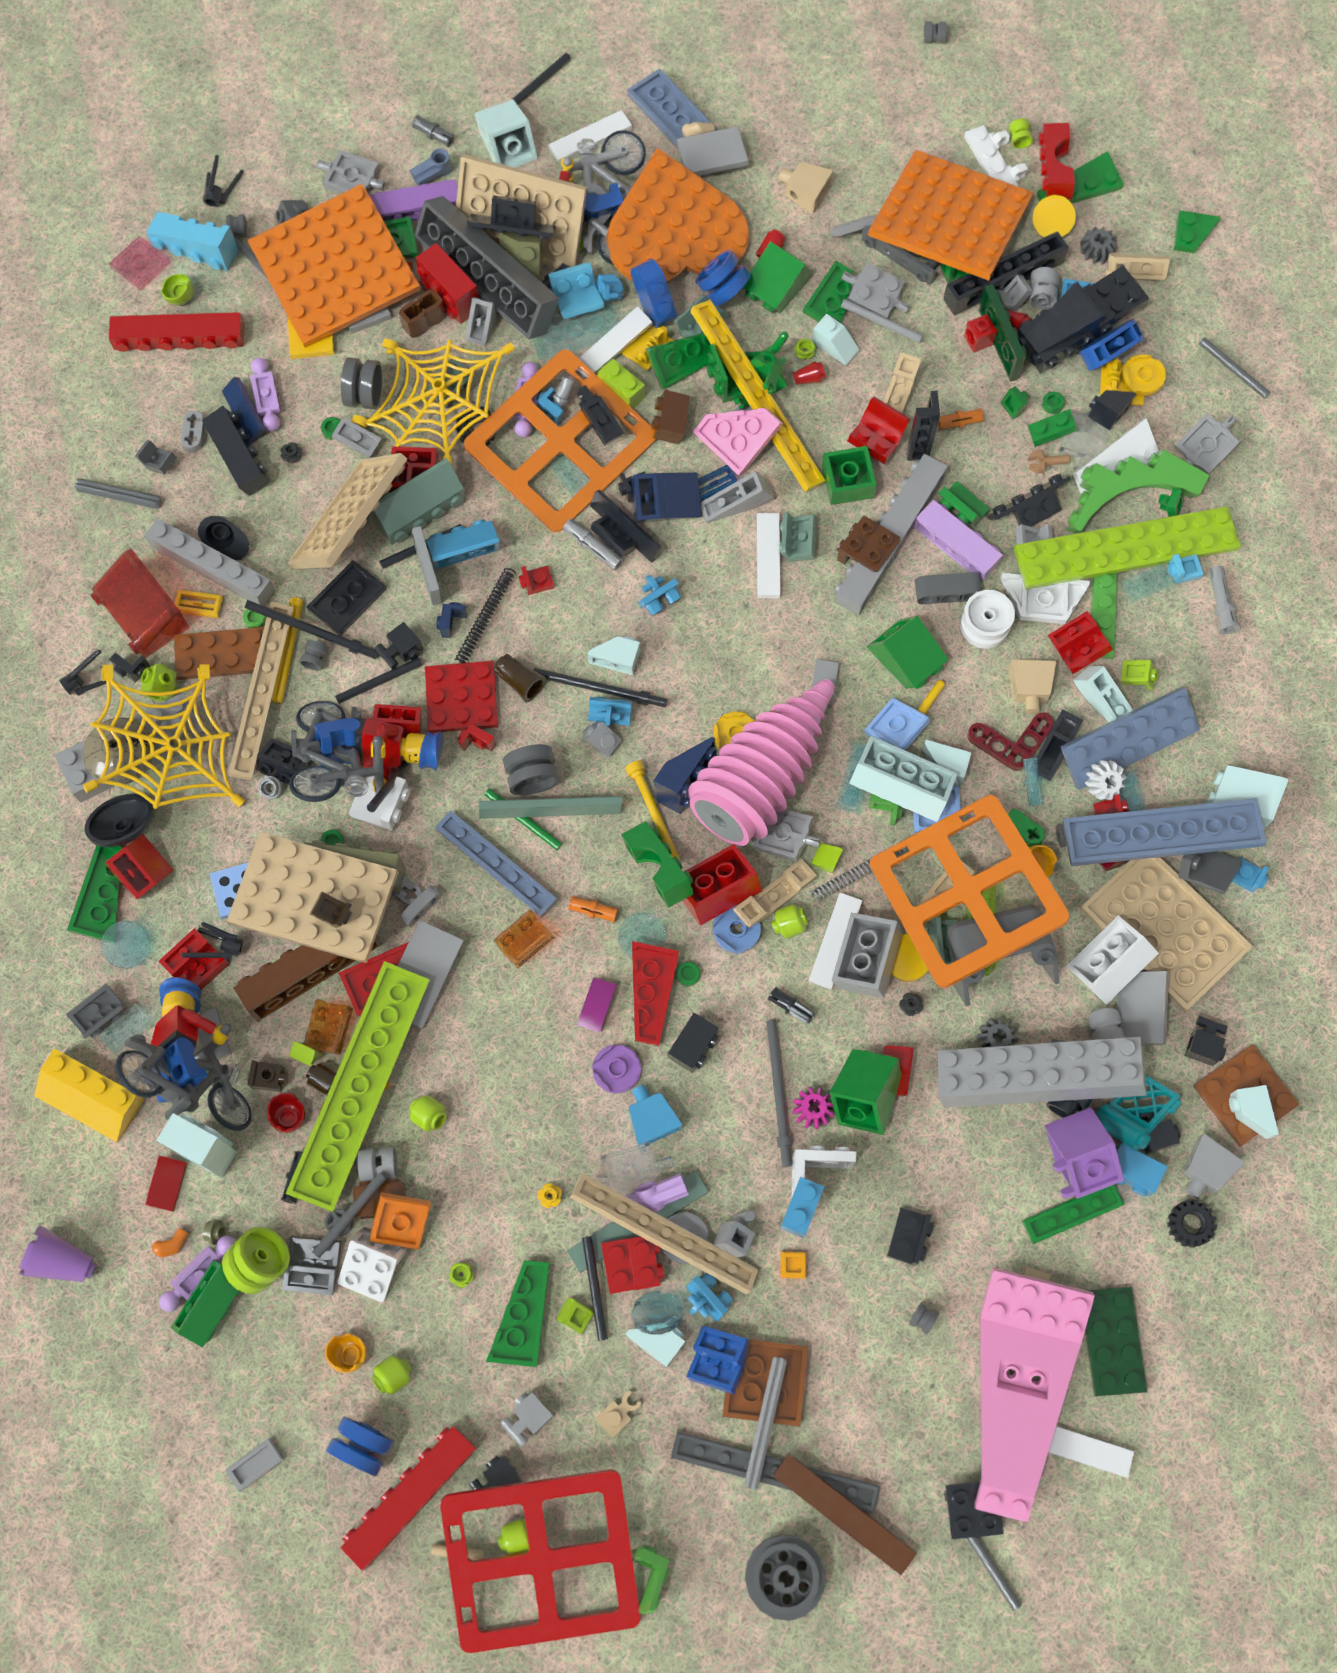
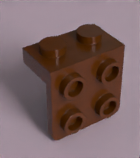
[836,515,900,572]

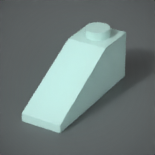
[1073,666,1133,722]

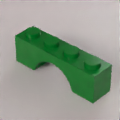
[621,821,694,908]

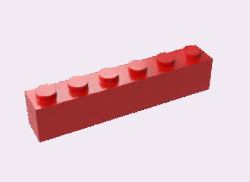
[108,312,245,352]
[340,1426,478,1571]

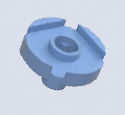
[713,906,761,954]

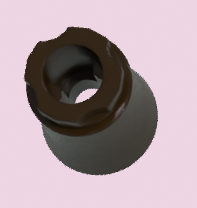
[494,654,546,703]

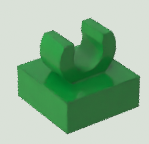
[1000,386,1031,419]
[1158,488,1184,517]

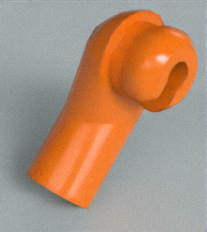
[152,1228,189,1258]

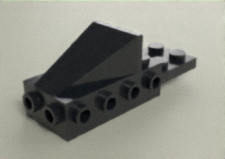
[1018,265,1149,374]

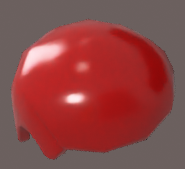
[267,1093,305,1134]

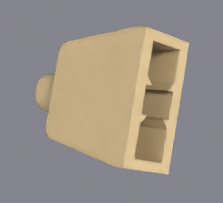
[779,162,832,213]
[1008,659,1056,714]

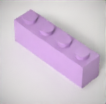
[914,500,1003,582]

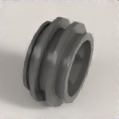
[745,1535,826,1621]

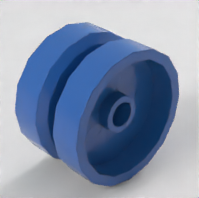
[695,250,751,306]
[326,1416,394,1477]

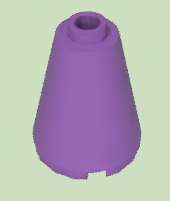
[19,1226,96,1282]

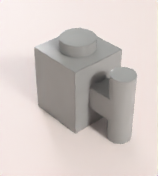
[712,1211,755,1258]
[500,1392,554,1447]

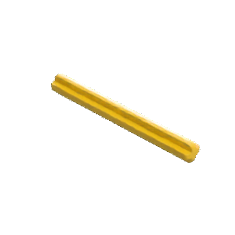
[271,597,303,704]

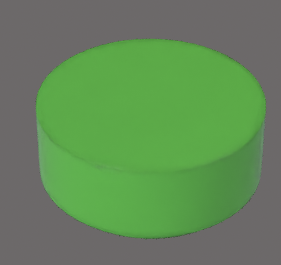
[243,609,267,628]

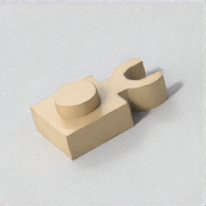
[595,1391,641,1438]

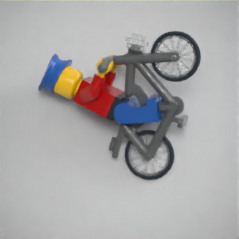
[289,701,444,802]
[115,977,252,1131]

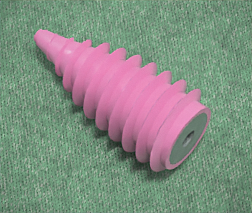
[688,679,835,846]

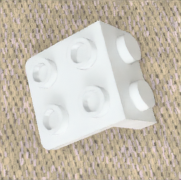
[349,776,410,831]

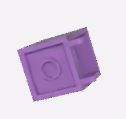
[1044,1108,1124,1199]

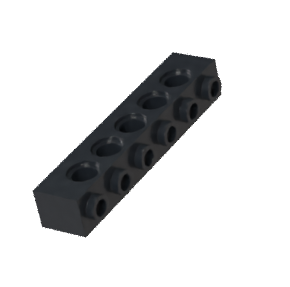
[943,231,1069,315]

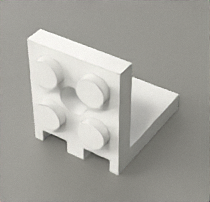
[791,1146,856,1199]

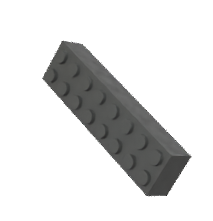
[414,196,560,340]

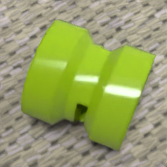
[1008,118,1033,149]

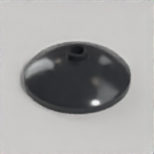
[84,794,155,847]

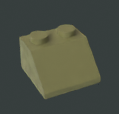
[499,232,543,282]

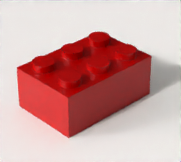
[416,243,479,324]
[682,844,762,926]

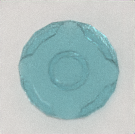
[618,913,666,958]
[101,921,151,969]
[631,1292,683,1335]

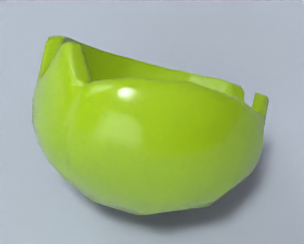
[160,273,194,306]

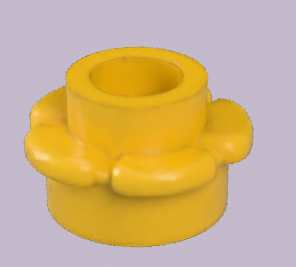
[537,1183,562,1208]

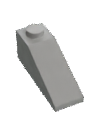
[700,471,774,523]

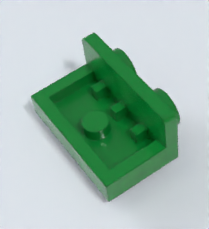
[938,481,989,526]

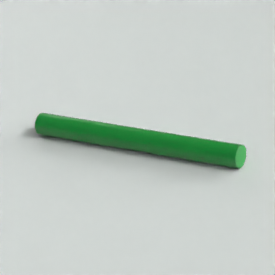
[484,788,563,851]

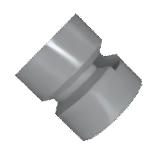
[1029,267,1059,309]
[1088,1008,1125,1040]
[358,1146,398,1182]

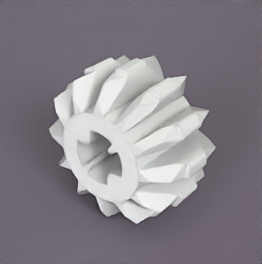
[1084,760,1127,800]

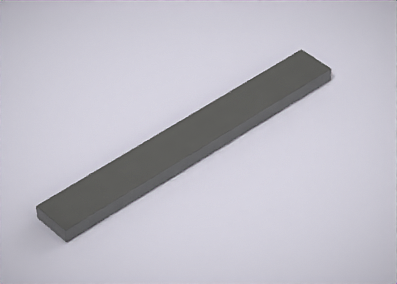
[671,1432,880,1513]

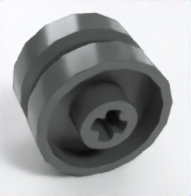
[341,357,382,410]
[502,744,560,796]

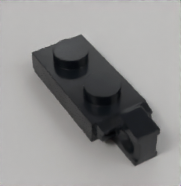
[577,385,624,446]

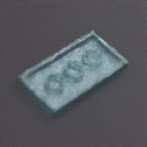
[532,301,618,361]

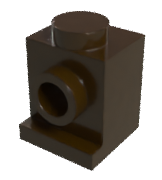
[247,1060,288,1092]

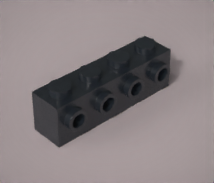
[202,406,271,496]

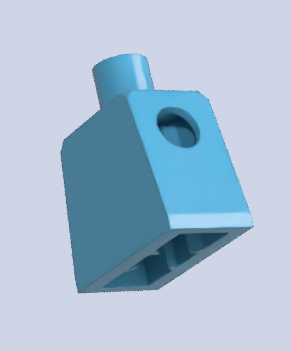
[629,1085,682,1149]

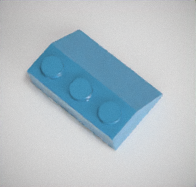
[426,519,499,570]

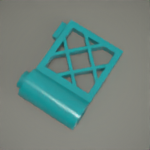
[1096,1075,1182,1151]

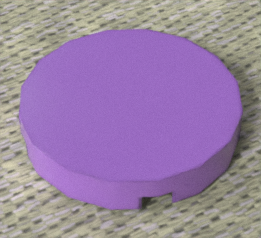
[592,1045,641,1094]

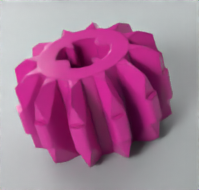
[793,1087,834,1130]

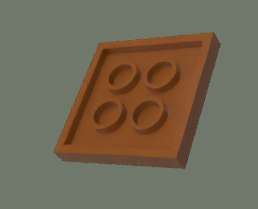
[1193,1044,1300,1147]
[722,1339,808,1427]

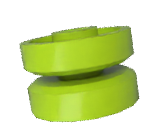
[222,1227,290,1294]

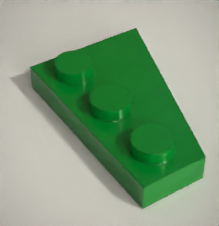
[802,260,854,323]

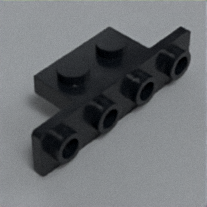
[467,195,556,239]
[987,473,1071,527]
[590,490,661,562]

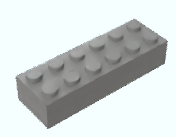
[54,693,206,803]

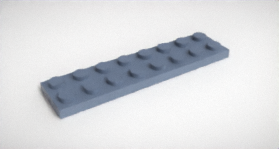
[1063,798,1267,866]

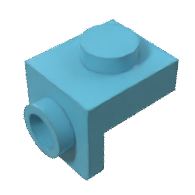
[1168,554,1204,584]

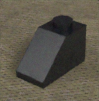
[1087,390,1137,431]

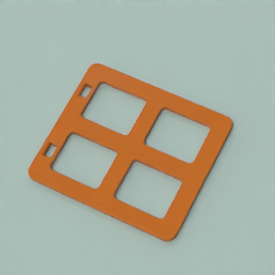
[464,349,656,532]
[870,795,1070,988]

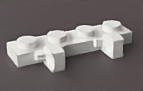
[964,125,1028,187]

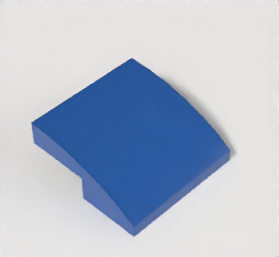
[686,1325,749,1395]

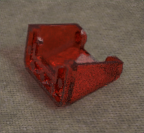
[90,548,190,658]

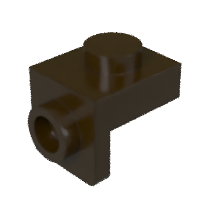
[310,892,352,928]

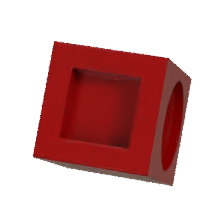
[964,314,997,353]

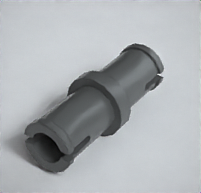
[412,115,454,147]

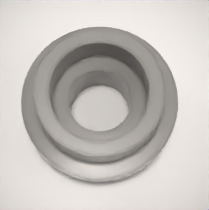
[259,776,282,799]

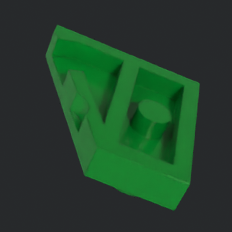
[1173,210,1220,254]

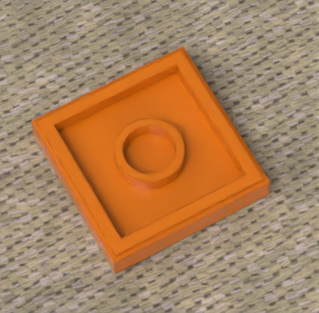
[369,1192,431,1250]

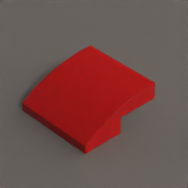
[1048,611,1113,674]
[158,928,229,990]

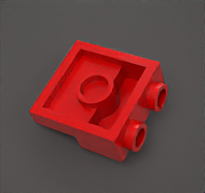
[601,1236,664,1294]

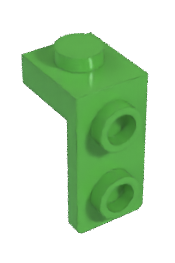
[631,1545,670,1614]

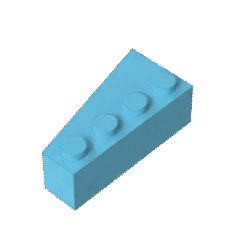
[146,212,239,271]

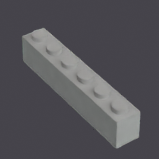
[144,518,275,606]

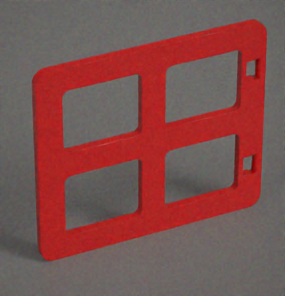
[440,1469,640,1654]

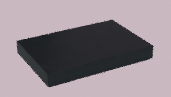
[306,560,387,636]

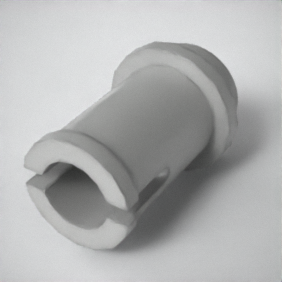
[553,376,576,406]

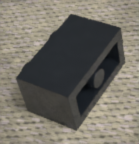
[668,1013,720,1073]

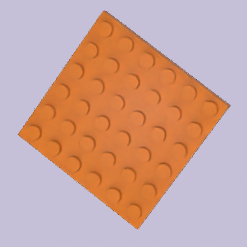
[868,149,1034,281]
[247,184,421,348]

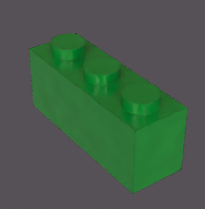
[170,1260,241,1348]

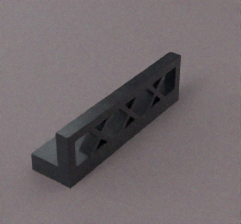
[906,391,940,461]

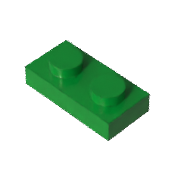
[1028,409,1078,447]

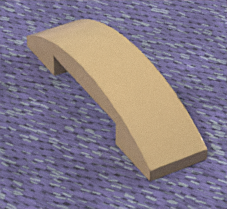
[883,352,922,414]
[733,858,817,928]

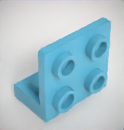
[548,262,604,319]

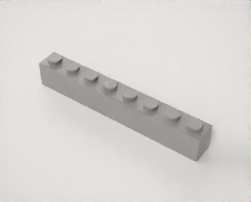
[834,454,948,615]

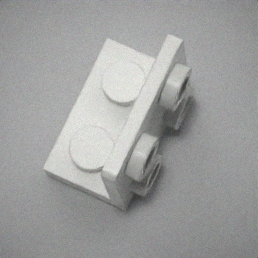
[338,1228,407,1302]

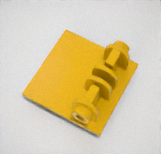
[621,325,674,371]
[1100,357,1144,406]

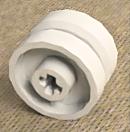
[960,590,1015,649]

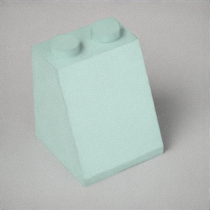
[474,99,538,167]
[1205,765,1289,830]

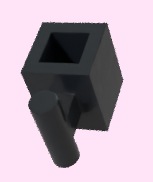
[375,622,424,669]
[1184,1016,1228,1066]
[1134,1111,1181,1155]
[469,1455,523,1511]

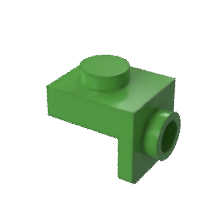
[868,793,903,825]

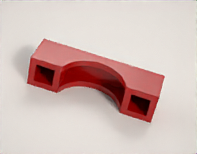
[1038,123,1075,200]

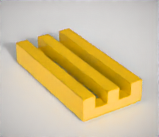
[173,589,224,619]

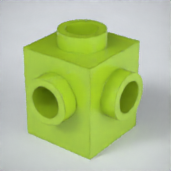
[140,664,177,702]

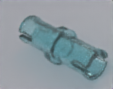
[1022,758,1043,806]

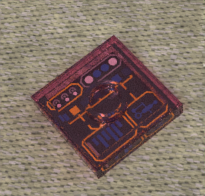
[109,236,171,291]

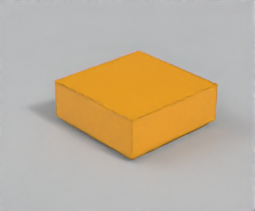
[780,1252,806,1279]

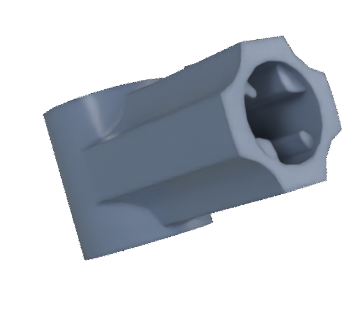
[409,148,452,186]

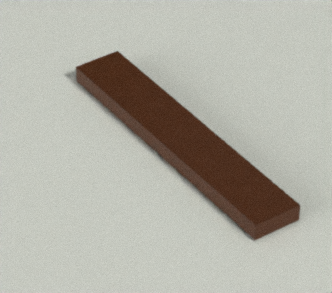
[773,1453,917,1575]

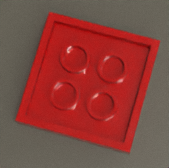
[425,661,498,733]

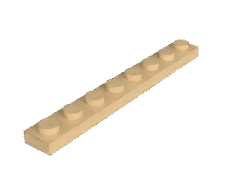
[228,601,293,781]
[570,1173,758,1295]

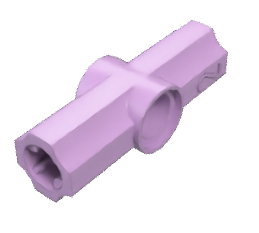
[625,1173,689,1213]

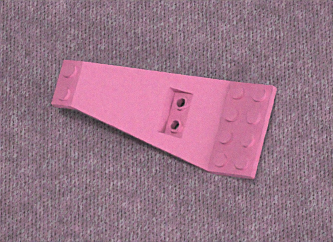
[975,1267,1094,1522]

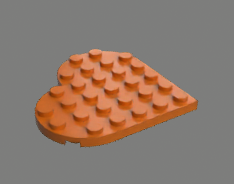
[606,148,749,283]

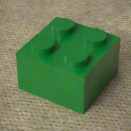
[821,446,877,505]

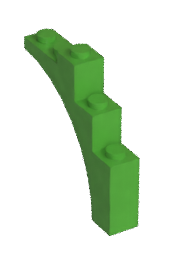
[1066,449,1210,534]

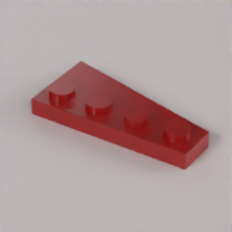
[632,941,679,1047]
[338,942,409,1017]

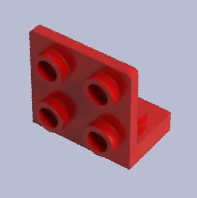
[847,396,910,464]

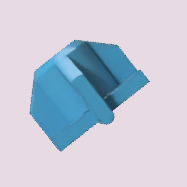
[596,274,624,301]

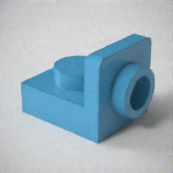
[537,387,564,426]
[1232,857,1269,893]

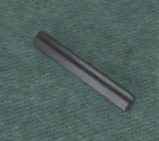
[75,478,162,509]

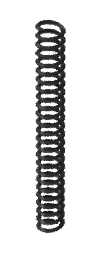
[454,568,516,663]

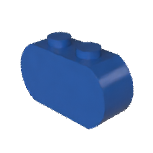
[630,259,677,328]
[1078,318,1144,371]

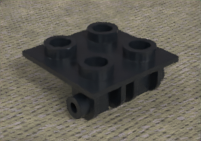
[944,1481,1004,1540]

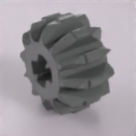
[1080,226,1117,264]
[976,1017,1019,1048]

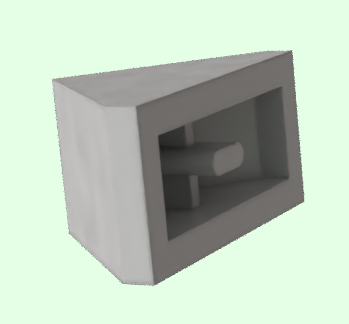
[465,297,497,346]

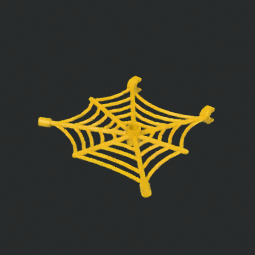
[351,338,515,468]
[83,664,245,809]

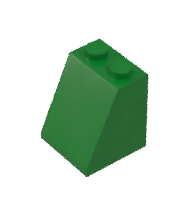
[743,241,813,314]
[866,615,949,689]
[830,1049,902,1135]

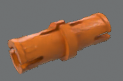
[938,408,983,430]
[568,895,618,923]

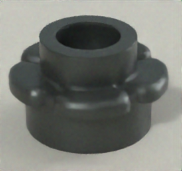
[280,442,302,463]
[899,993,923,1016]

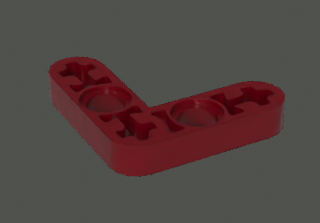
[967,712,1054,771]

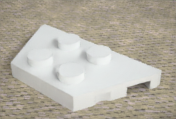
[1001,573,1090,624]

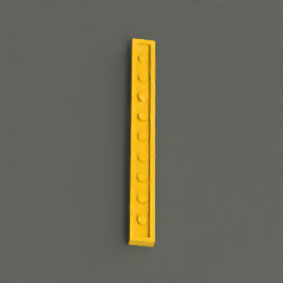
[690,300,825,492]

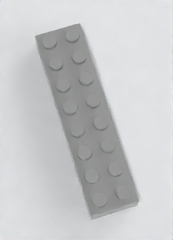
[938,1037,1147,1108]

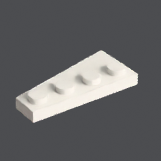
[1073,418,1159,494]

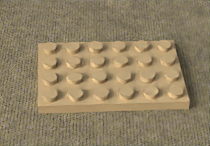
[456,154,588,268]
[287,453,407,569]
[226,832,399,963]
[1080,857,1253,1012]

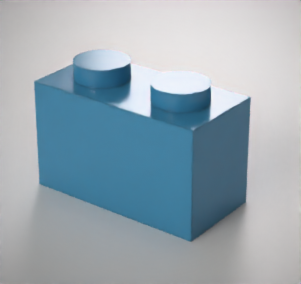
[1116,1143,1168,1197]
[780,1177,824,1239]

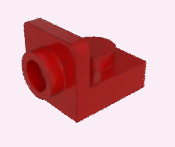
[518,566,554,595]
[458,723,496,752]
[1093,794,1130,815]

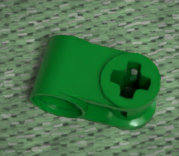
[1008,808,1045,847]

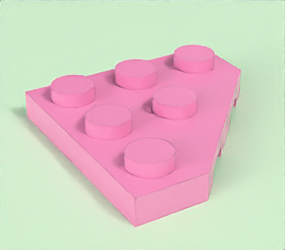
[693,408,783,476]

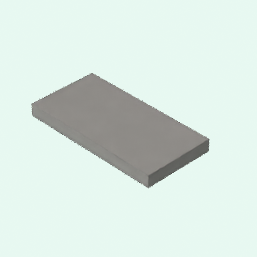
[398,920,464,1029]

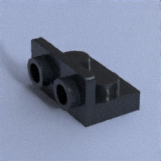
[257,738,312,788]
[887,1208,934,1266]

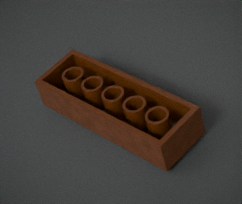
[233,935,382,1022]

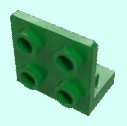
[706,344,739,403]

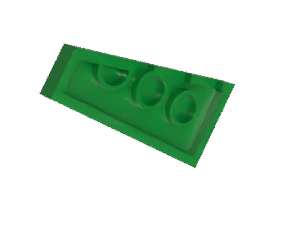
[67,845,122,944]

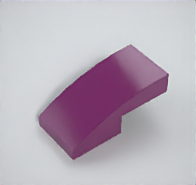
[577,977,617,1033]

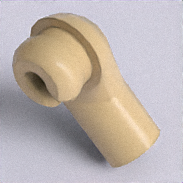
[682,122,715,137]

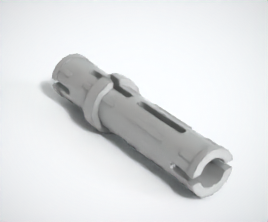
[563,518,623,571]

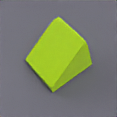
[811,843,843,874]
[289,1041,322,1066]
[556,1297,594,1335]

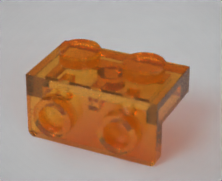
[494,910,554,969]
[304,999,353,1055]

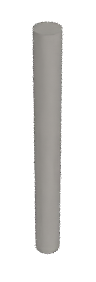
[841,299,923,343]

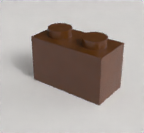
[651,389,690,444]

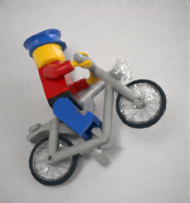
[559,130,646,266]

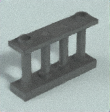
[862,226,939,285]

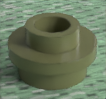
[203,1219,225,1245]

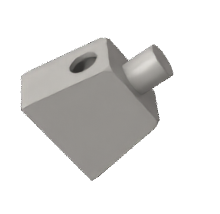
[1183,1134,1245,1199]

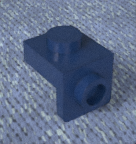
[436,602,467,638]

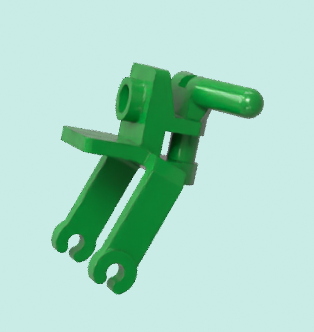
[734,331,789,409]

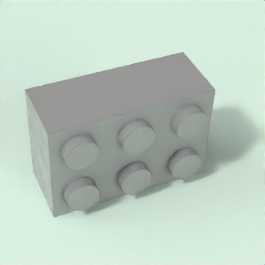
[832,912,903,999]

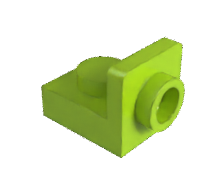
[1121,660,1158,690]

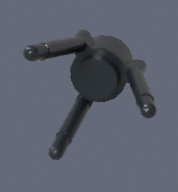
[203,155,244,207]
[59,650,107,696]
[181,922,244,960]

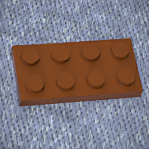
[174,627,264,680]

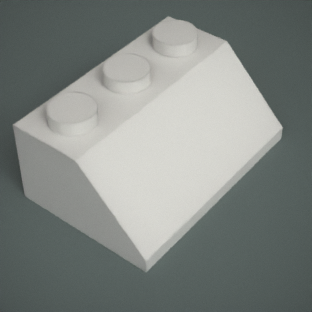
[1067,915,1159,1004]

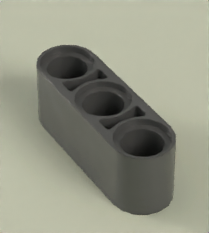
[914,572,982,605]

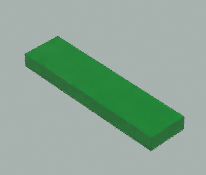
[1022,1184,1124,1245]

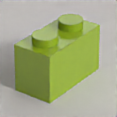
[597,359,645,409]

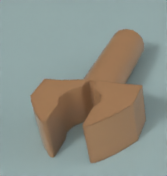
[1027,450,1071,474]

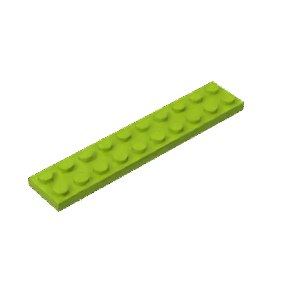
[1013,506,1241,590]
[286,961,430,1212]

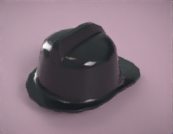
[198,516,249,561]

